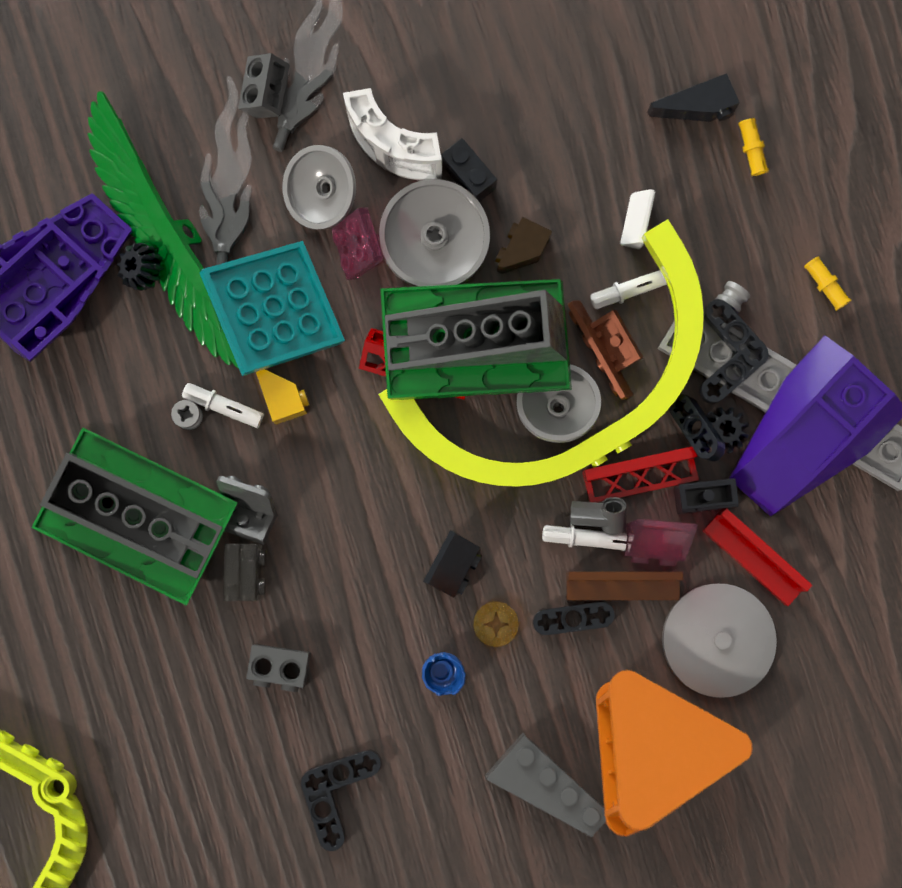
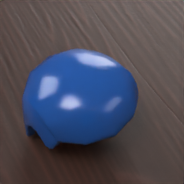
[422,652,466,696]

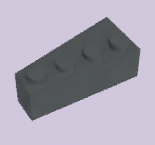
[485,733,606,837]

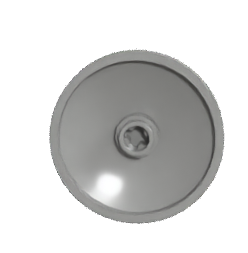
[379,179,490,287]
[662,583,777,698]

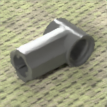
[570,497,627,535]

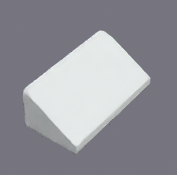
[621,189,655,249]

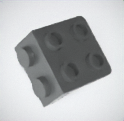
[216,476,277,545]

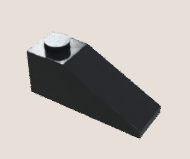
[647,73,740,122]

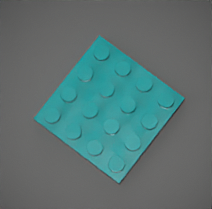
[200,241,345,376]

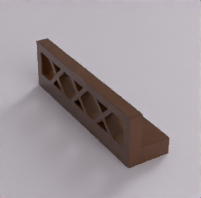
[566,572,683,600]

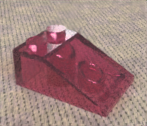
[625,519,697,567]

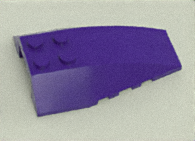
[0,193,132,362]

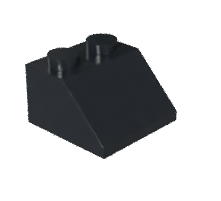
[423,530,482,598]

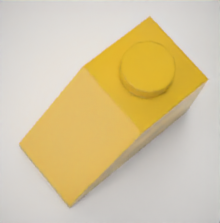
[256,369,309,425]

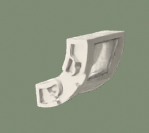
[343,88,442,181]

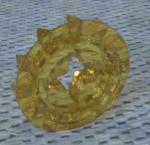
[474,602,519,647]

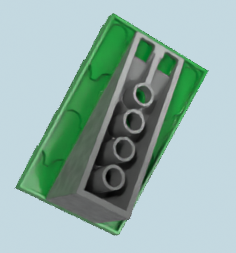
[380,279,572,400]
[31,427,238,606]

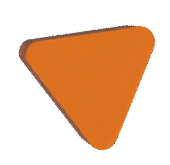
[596,670,752,836]

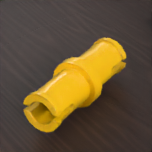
[738,118,769,176]
[804,256,851,311]

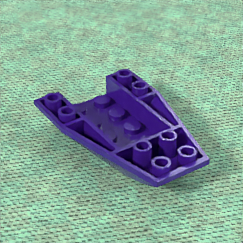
[729,336,902,517]

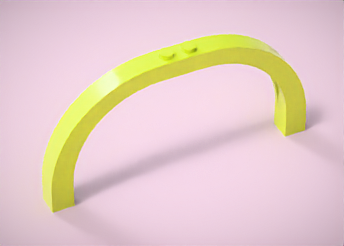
[378,219,704,487]

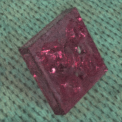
[332,207,383,280]

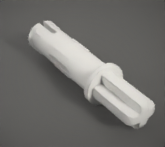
[590,270,667,309]
[182,383,264,428]
[542,525,627,551]

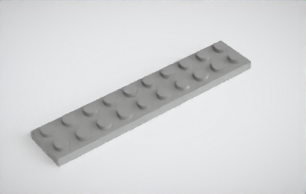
[657,310,902,491]

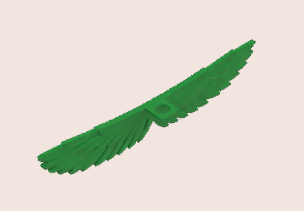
[88,91,239,369]

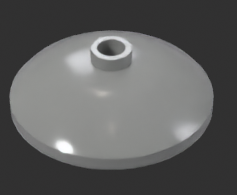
[283,145,356,229]
[517,364,601,443]

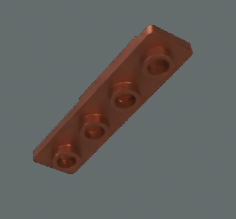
[567,300,644,400]

